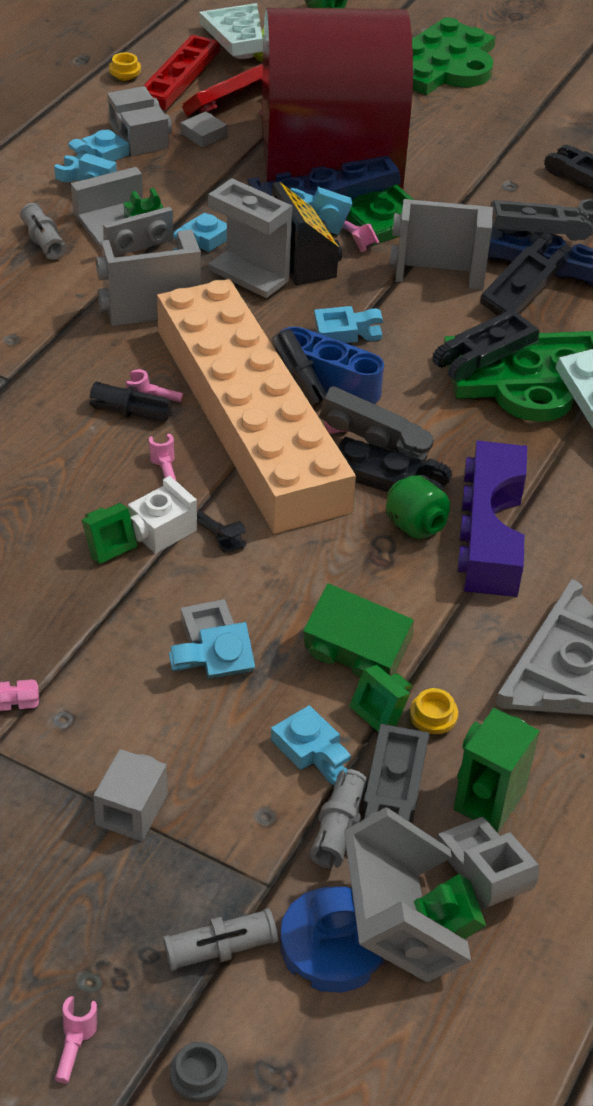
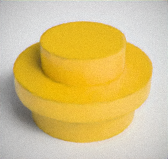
[109,52,141,81]
[410,688,458,734]

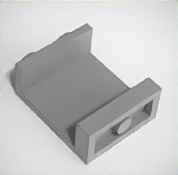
[71,167,173,257]
[208,178,292,298]
[390,199,493,290]
[96,229,201,326]
[344,807,471,983]

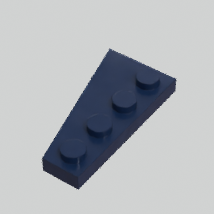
[247,156,401,200]
[488,224,593,286]

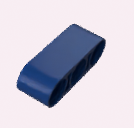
[280,327,384,404]

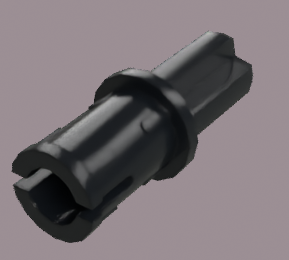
[271,329,327,407]
[89,381,172,422]

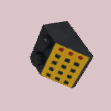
[272,182,342,285]

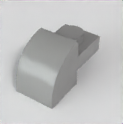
[438,817,539,909]

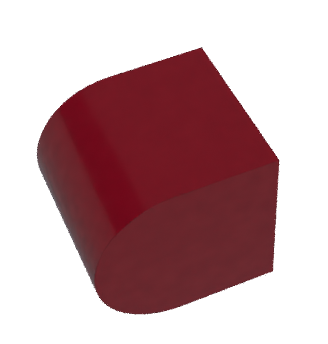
[261,8,413,189]

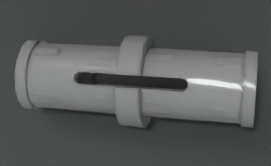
[20,203,66,260]
[310,769,368,869]
[163,908,278,971]

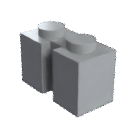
[107,86,172,156]

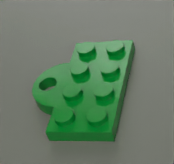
[412,17,496,96]
[443,331,593,422]

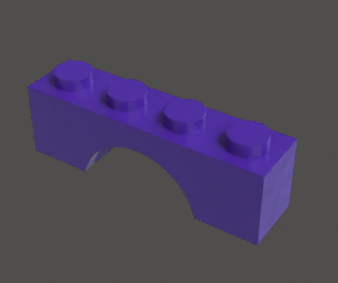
[457,441,527,597]

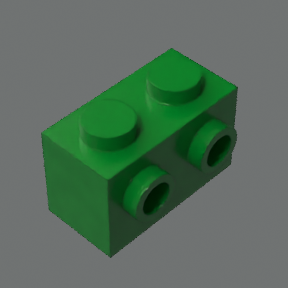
[303,583,414,678]
[453,708,540,833]

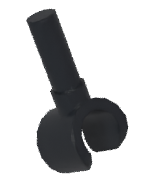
[197,511,246,552]

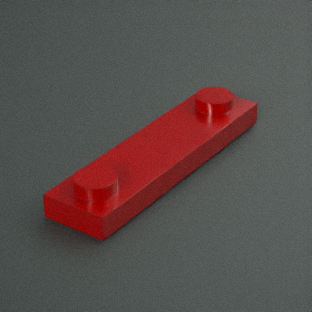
[143,35,220,110]
[182,64,263,117]

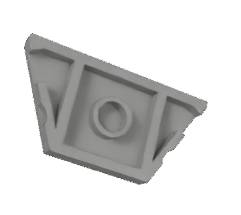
[496,579,593,715]

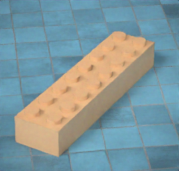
[157,279,356,534]

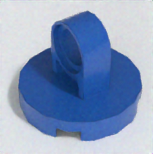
[280,887,385,993]

